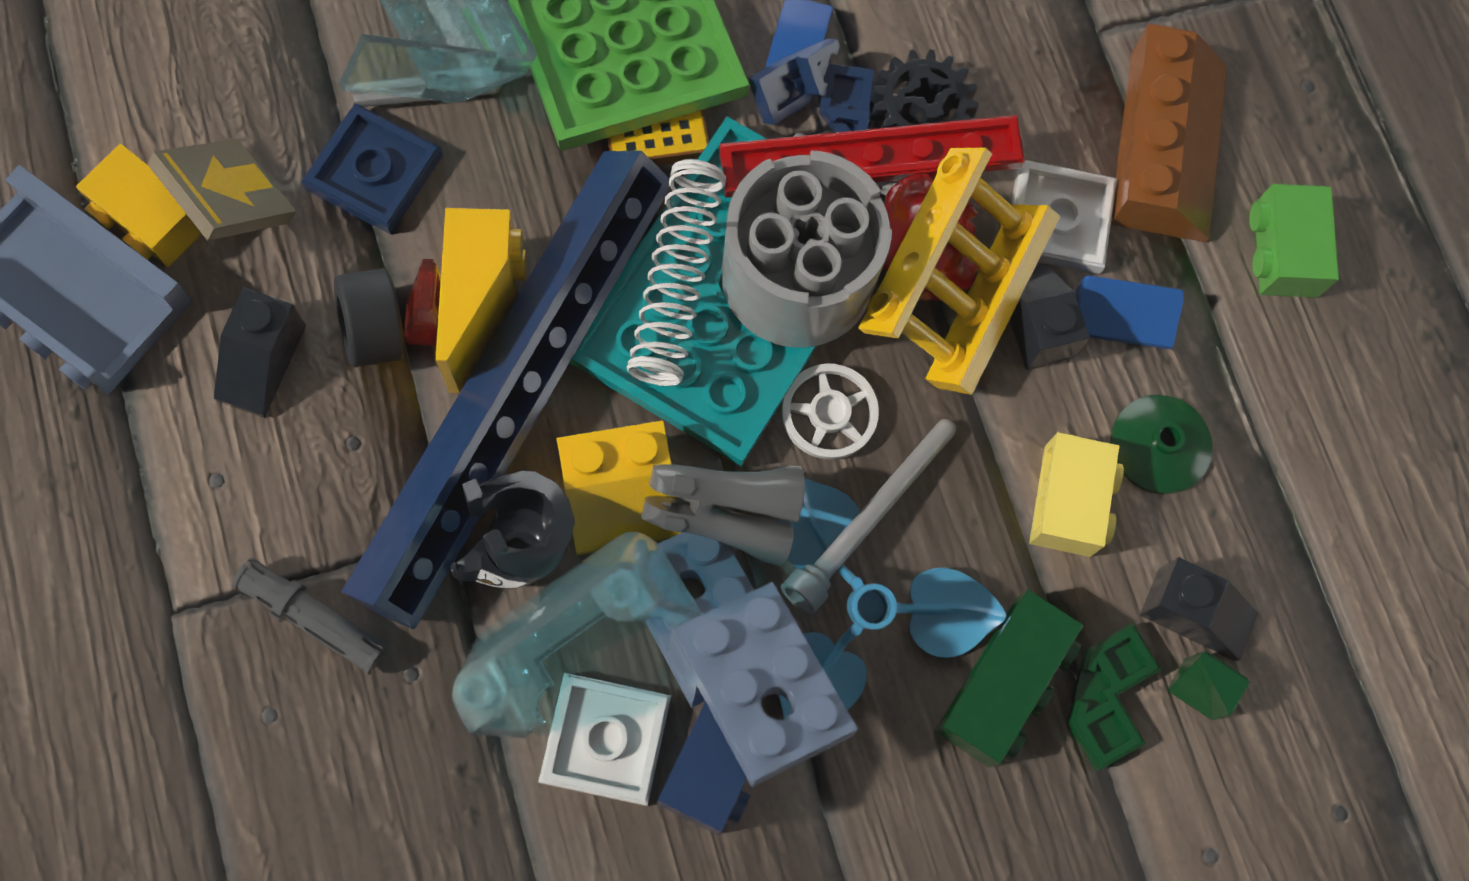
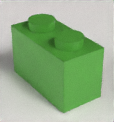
[1249,184,1339,298]

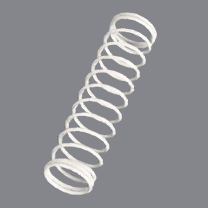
[626,159,726,386]

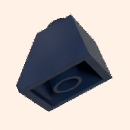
[657,701,751,835]

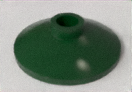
[1110,395,1213,494]

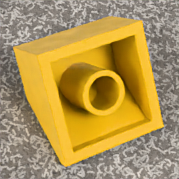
[557,420,681,555]

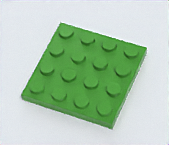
[505,0,749,152]

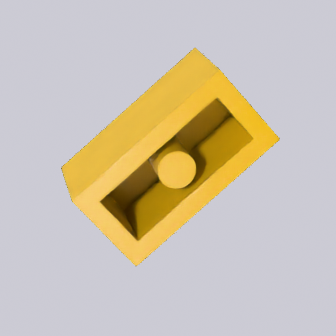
[76,143,202,268]

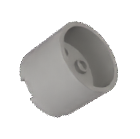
[721,150,892,348]

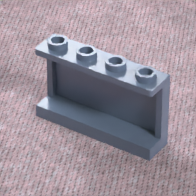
[0,165,193,395]

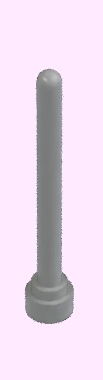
[781,419,956,614]

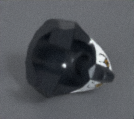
[450,471,575,589]

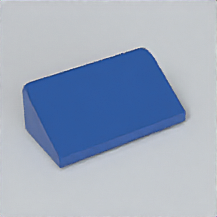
[1076,276,1184,350]

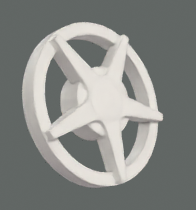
[782,364,879,460]

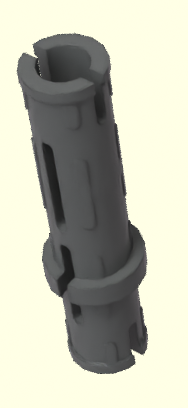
[231,557,389,675]

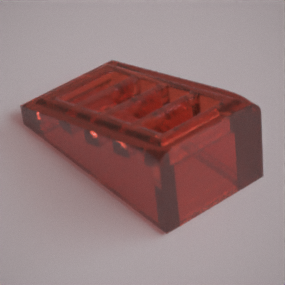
[404,259,441,346]

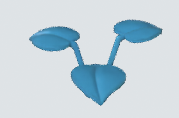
[779,477,1006,719]

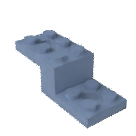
[618,532,857,787]

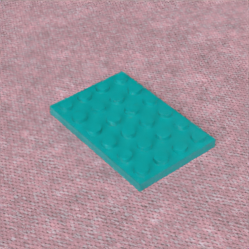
[569,116,817,467]

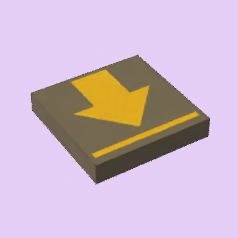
[147,139,296,241]

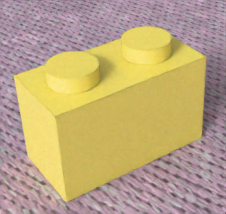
[1029,432,1124,557]

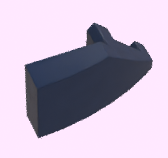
[747,39,840,125]
[819,63,875,133]

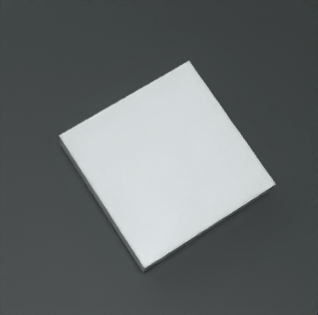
[1011,160,1117,274]
[538,673,671,806]

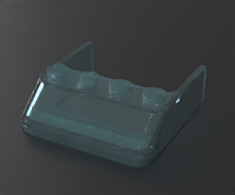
[338,0,536,103]

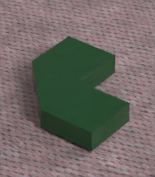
[1067,623,1161,771]

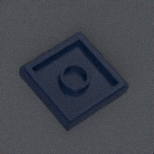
[301,103,443,235]

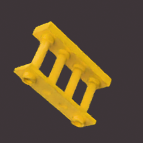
[858,148,1060,395]

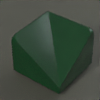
[1168,651,1250,721]

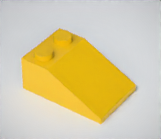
[436,208,527,393]

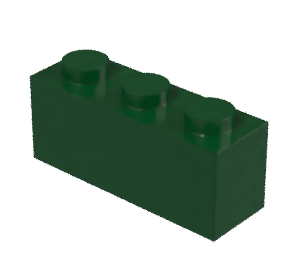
[934,589,1084,768]

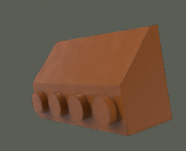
[1111,23,1227,243]

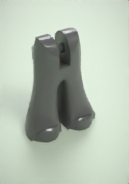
[641,464,805,566]

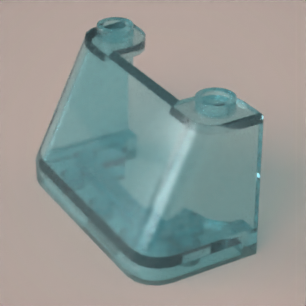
[452,532,702,738]

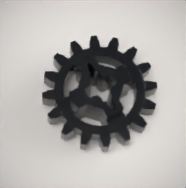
[870,49,979,128]

